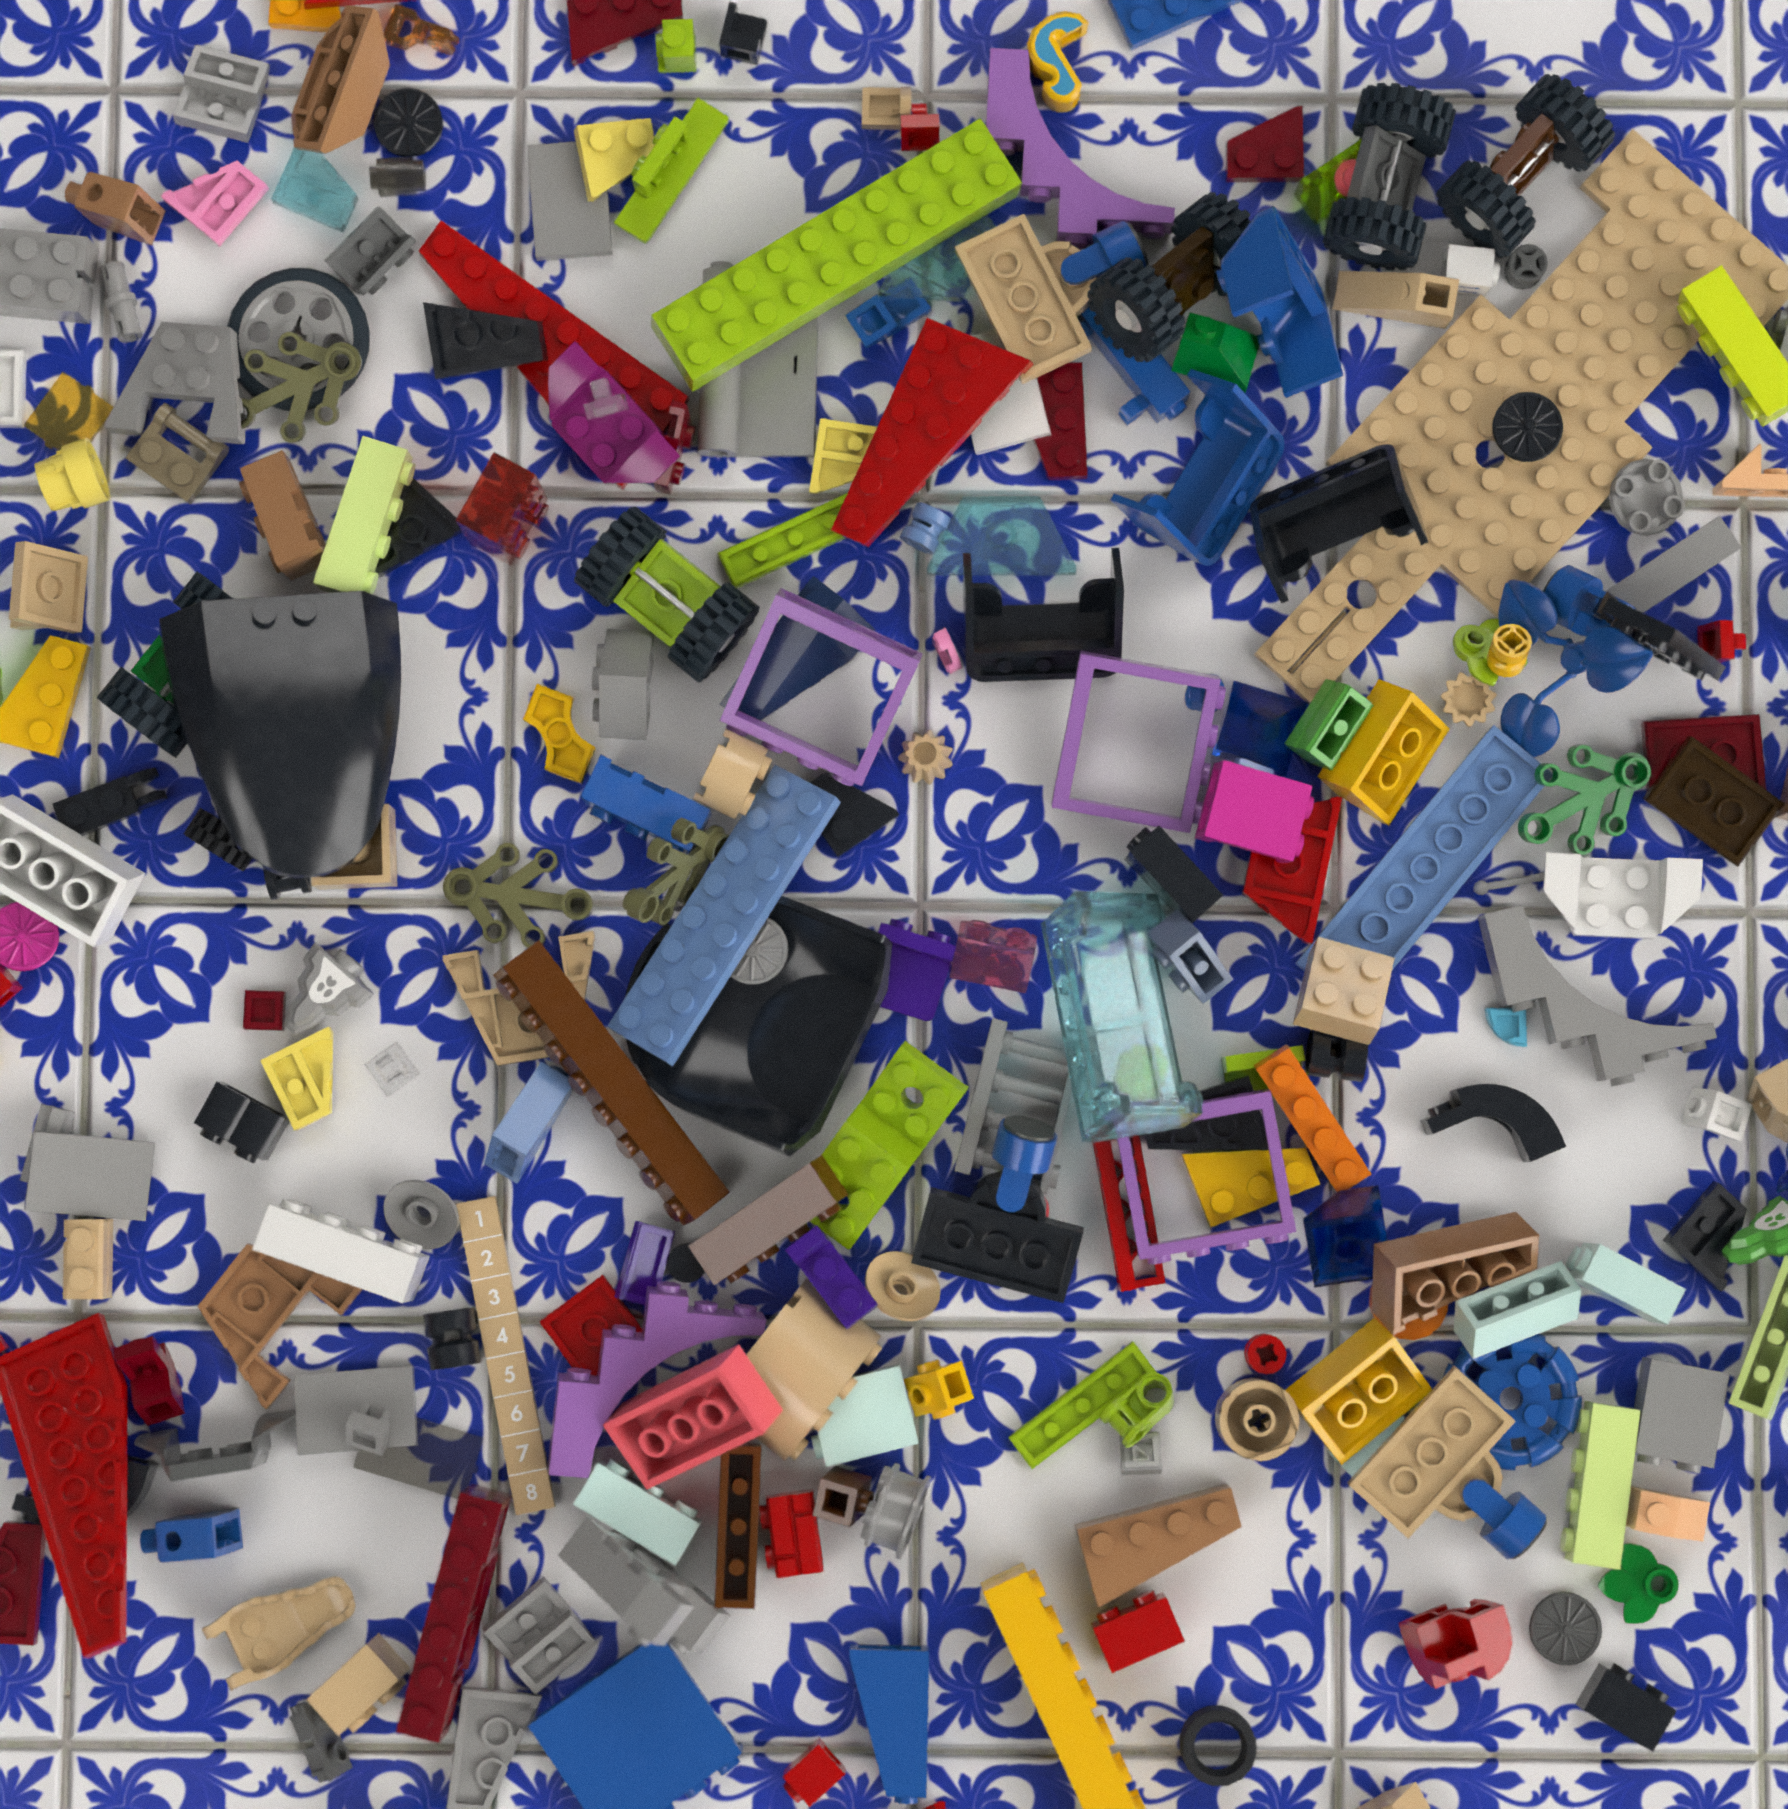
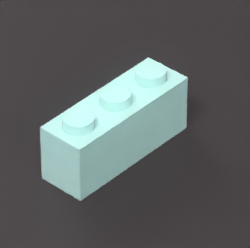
[1454,1261,1581,1359]
[573,1458,702,1566]

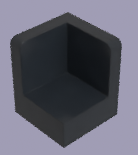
[719,1,767,65]

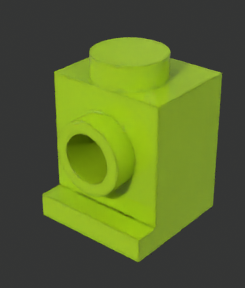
[655,19,697,73]

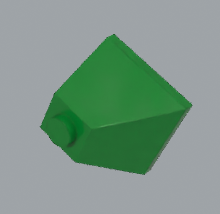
[1171,312,1259,393]

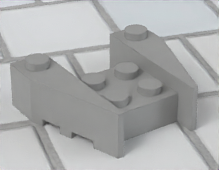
[558,1516,731,1654]

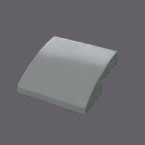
[173,44,270,143]
[482,1576,597,1695]

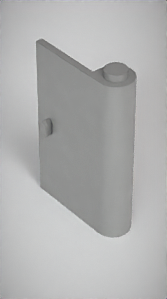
[698,261,818,457]

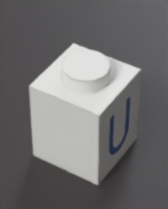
[1441,244,1500,297]

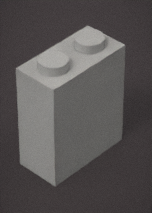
[1634,1357,1730,1473]

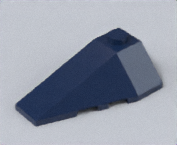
[719,576,875,721]

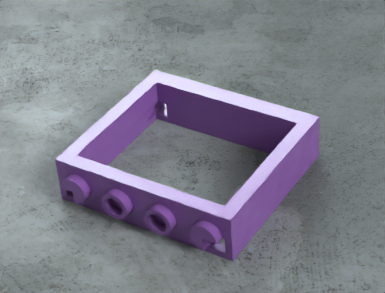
[719,588,923,786]
[1051,650,1226,833]
[1113,1089,1297,1264]

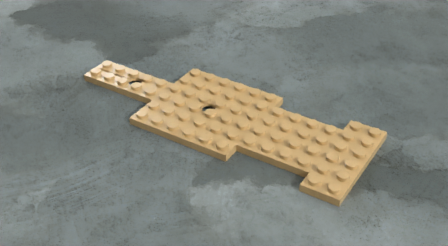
[1254,129,1788,704]

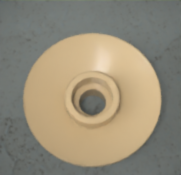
[865,1251,940,1321]

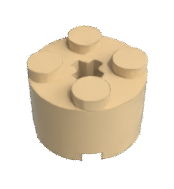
[693,729,772,819]
[1215,1378,1299,1461]

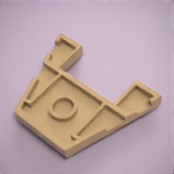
[442,931,595,1066]

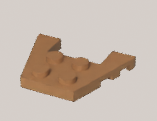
[198,1243,363,1410]

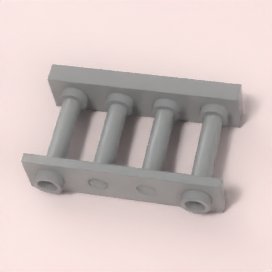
[954,1018,1089,1195]

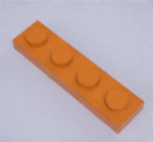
[1254,1044,1372,1195]

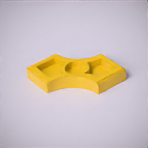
[523,684,596,784]

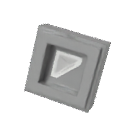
[1119,1432,1162,1475]

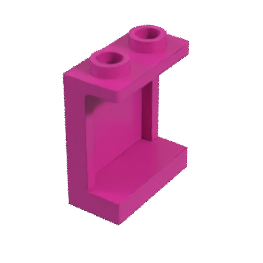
[1195,760,1314,863]

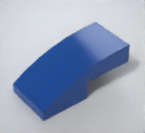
[845,277,932,348]

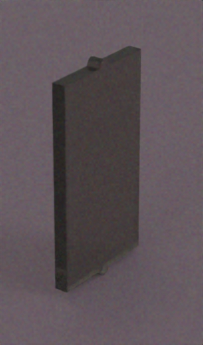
[353,1417,484,1499]

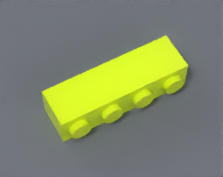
[1677,265,1788,427]

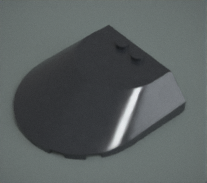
[625,896,892,1157]

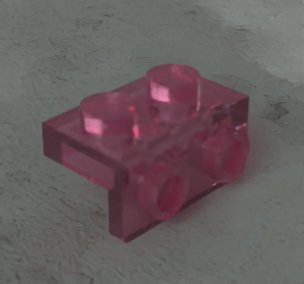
[950,920,1037,993]

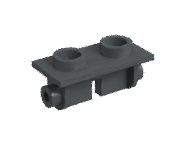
[289,1701,353,1783]

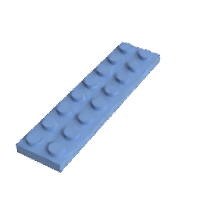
[1295,725,1553,972]
[607,765,841,1067]

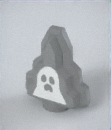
[285,943,374,1035]

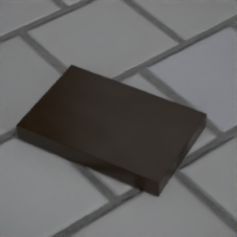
[1642,735,1785,867]

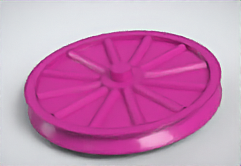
[0,902,59,971]

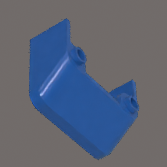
[1216,206,1343,398]
[1110,369,1284,566]

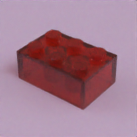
[455,452,549,566]

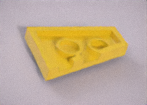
[0,635,91,758]
[1181,1148,1320,1227]

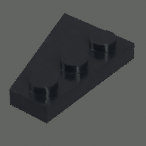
[423,302,548,380]
[375,478,468,579]
[1136,1075,1268,1150]

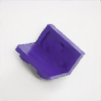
[878,919,956,1021]

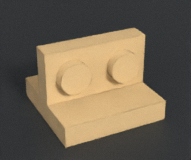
[9,541,88,633]

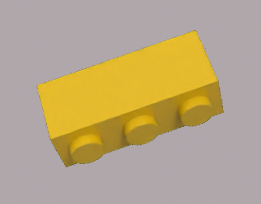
[1317,679,1450,826]
[1285,1318,1432,1465]

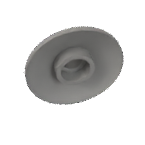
[383,1180,459,1249]

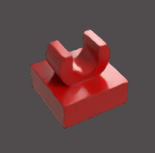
[901,103,940,151]
[1697,620,1746,663]

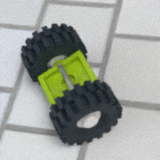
[574,506,760,683]

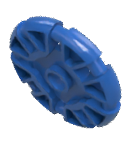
[1442,1333,1582,1470]

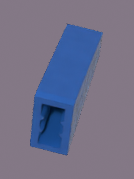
[849,1644,929,1804]

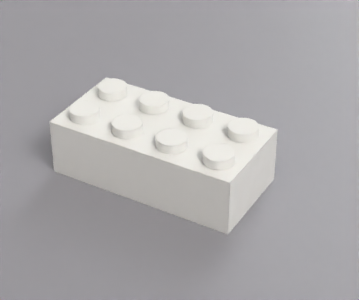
[0,794,145,947]
[252,1199,430,1303]

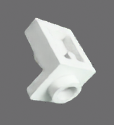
[1682,1087,1752,1142]

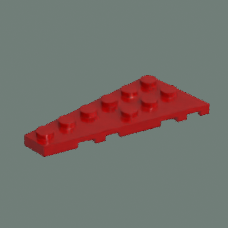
[831,318,1034,547]

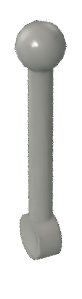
[1473,872,1544,895]

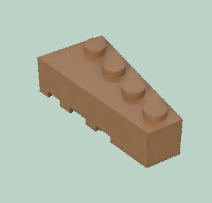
[1075,1484,1242,1608]

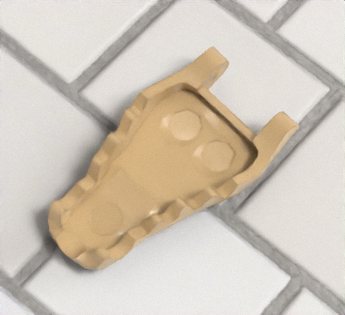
[201,1576,356,1691]

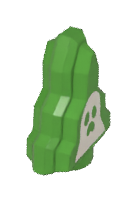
[1722,1196,1788,1265]

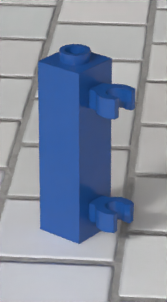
[1077,307,1191,426]

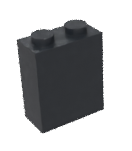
[1124,826,1223,923]

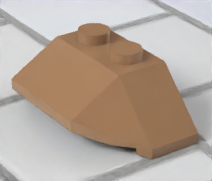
[291,5,390,154]

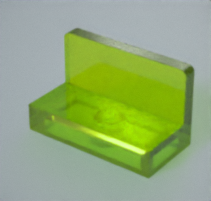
[1294,139,1362,225]

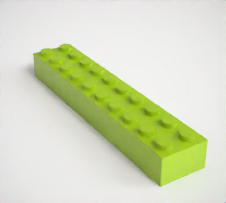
[651,118,1022,392]

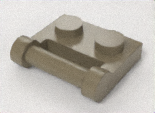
[125,403,229,505]

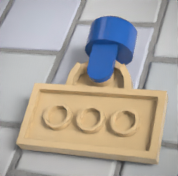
[955,214,1149,385]
[1347,1366,1547,1559]

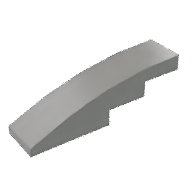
[1593,516,1742,620]

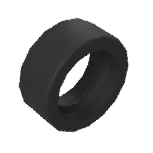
[1179,1705,1257,1786]

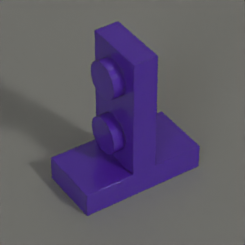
[785,1225,878,1330]

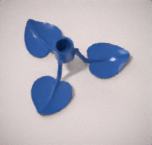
[1498,580,1653,757]

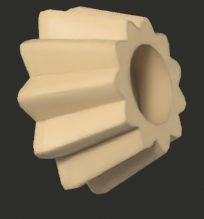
[1440,672,1497,727]
[898,730,953,785]

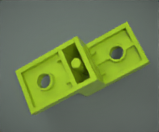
[810,1041,969,1250]

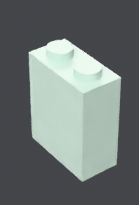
[1566,1243,1686,1325]
[811,1364,919,1467]

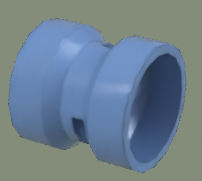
[900,502,951,555]

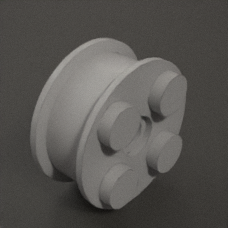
[860,1463,931,1560]

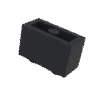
[1575,1663,1677,1752]

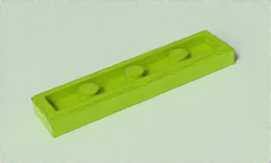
[718,493,847,589]
[1008,1341,1157,1469]

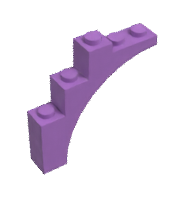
[986,48,1175,249]
[548,1281,766,1478]

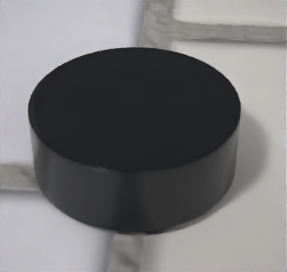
[667,1243,705,1283]

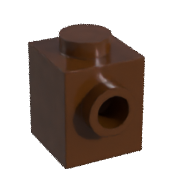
[813,1466,874,1527]

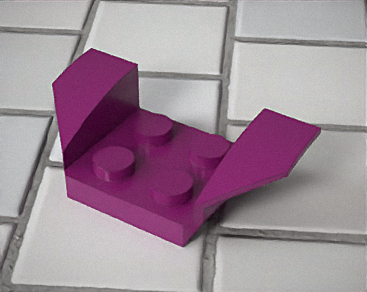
[548,341,681,484]

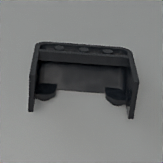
[1250,444,1428,604]
[963,548,1124,682]

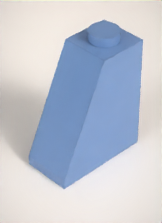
[484,1062,572,1184]

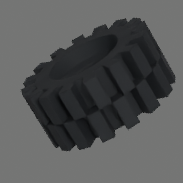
[184,808,253,871]

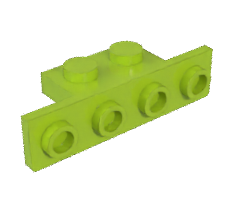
[614,97,729,243]

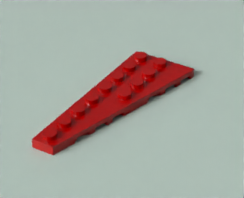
[418,221,689,490]

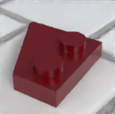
[1226,106,1304,183]
[653,401,696,495]

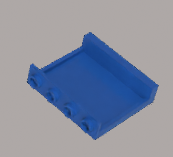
[528,1642,744,1809]

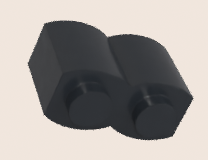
[194,1081,289,1163]

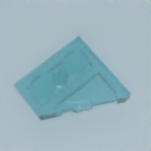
[271,147,359,233]

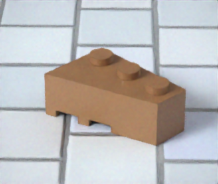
[239,450,326,581]

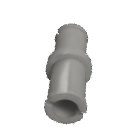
[99,261,143,343]

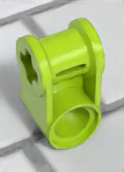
[1099,1373,1174,1448]

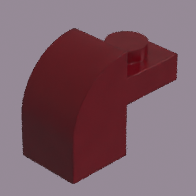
[114,1336,185,1426]

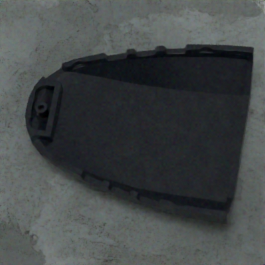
[159,591,401,878]

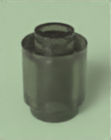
[369,156,426,197]

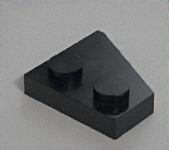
[1663,1181,1747,1292]

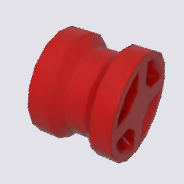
[1244,1333,1287,1375]

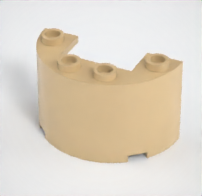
[747,1278,882,1461]

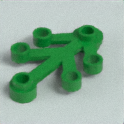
[1518,744,1651,855]

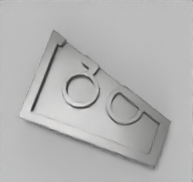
[446,1686,542,1809]

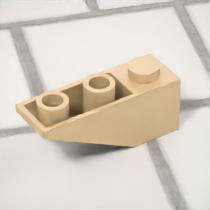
[1332,271,1459,329]

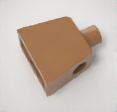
[65,172,166,246]

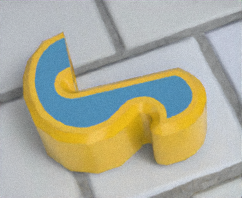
[1026,11,1089,113]

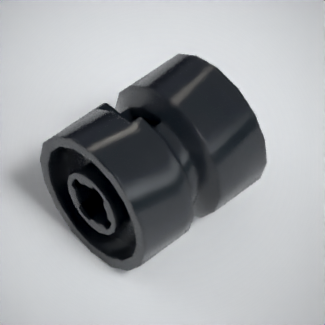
[1305,1029,1368,1082]
[423,1307,481,1370]

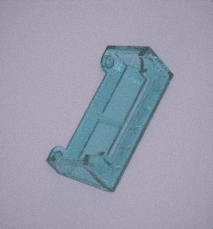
[1041,891,1203,1142]

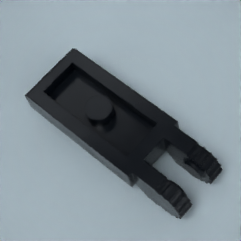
[52,768,168,836]

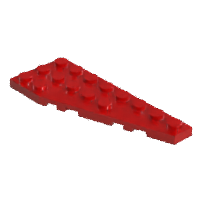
[0,1313,128,1658]

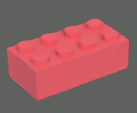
[603,1344,783,1490]

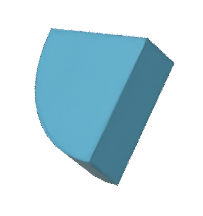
[1485,1008,1527,1047]

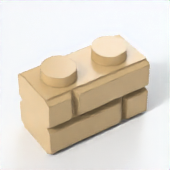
[63,1219,113,1299]

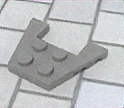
[104,322,246,444]

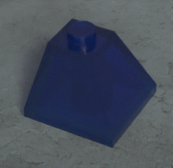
[1211,681,1308,777]
[1303,1185,1387,1288]

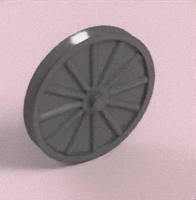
[1529,1592,1602,1665]

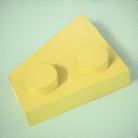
[574,118,655,202]
[260,1027,333,1131]

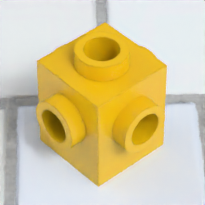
[903,1359,974,1420]

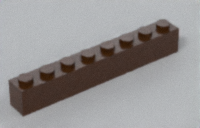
[493,940,730,1226]

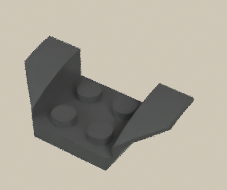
[134,1410,296,1482]

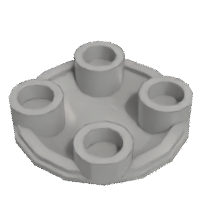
[1609,459,1685,536]

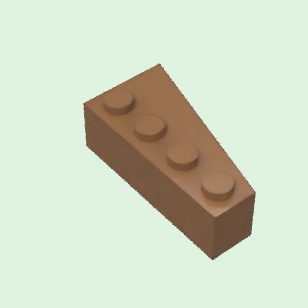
[1372,1212,1539,1335]

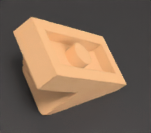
[1713,444,1788,498]

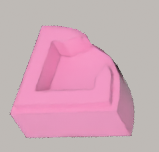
[932,628,962,674]

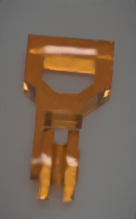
[383,4,460,55]

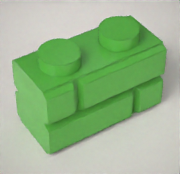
[1284,679,1374,770]

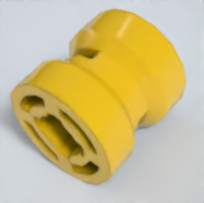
[1486,624,1532,677]

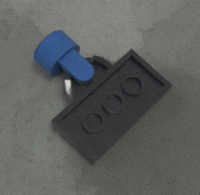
[1543,565,1726,681]
[911,1115,1084,1303]

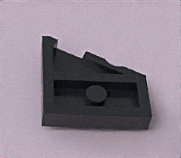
[810,772,900,858]

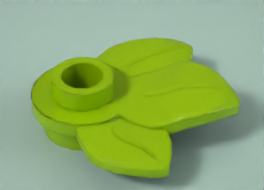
[1453,619,1528,686]

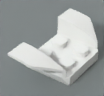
[1543,852,1703,939]

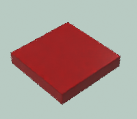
[539,1275,642,1376]

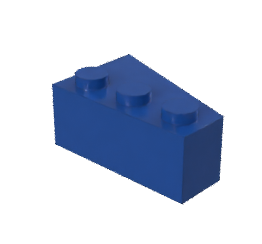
[580,755,712,853]

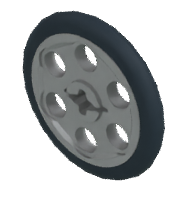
[227,268,370,411]

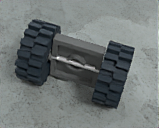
[1323,83,1456,270]

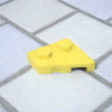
[809,418,877,494]

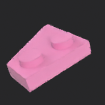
[160,161,269,246]

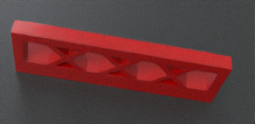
[1091,1131,1166,1292]

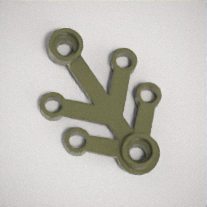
[241,332,362,443]
[623,818,729,926]
[443,843,594,948]

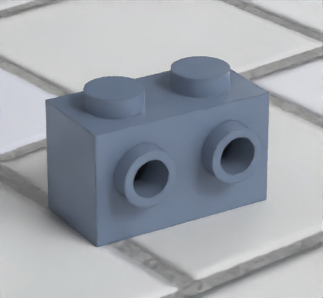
[1147,909,1233,1004]

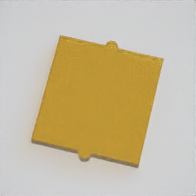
[23,372,113,451]

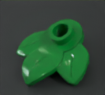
[1598,1543,1679,1624]

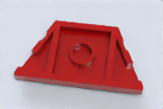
[1242,796,1342,945]

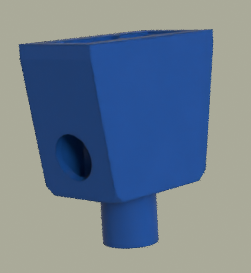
[140,1509,243,1563]

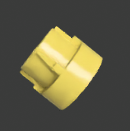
[34,438,111,511]

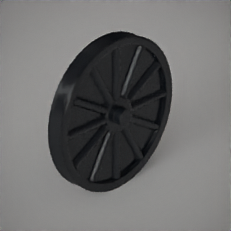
[374,88,443,157]
[1492,392,1563,462]

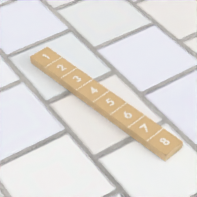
[456,1196,556,1515]

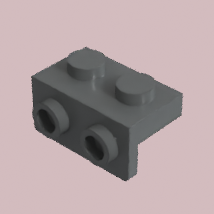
[324,206,416,296]

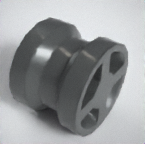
[1504,244,1548,290]

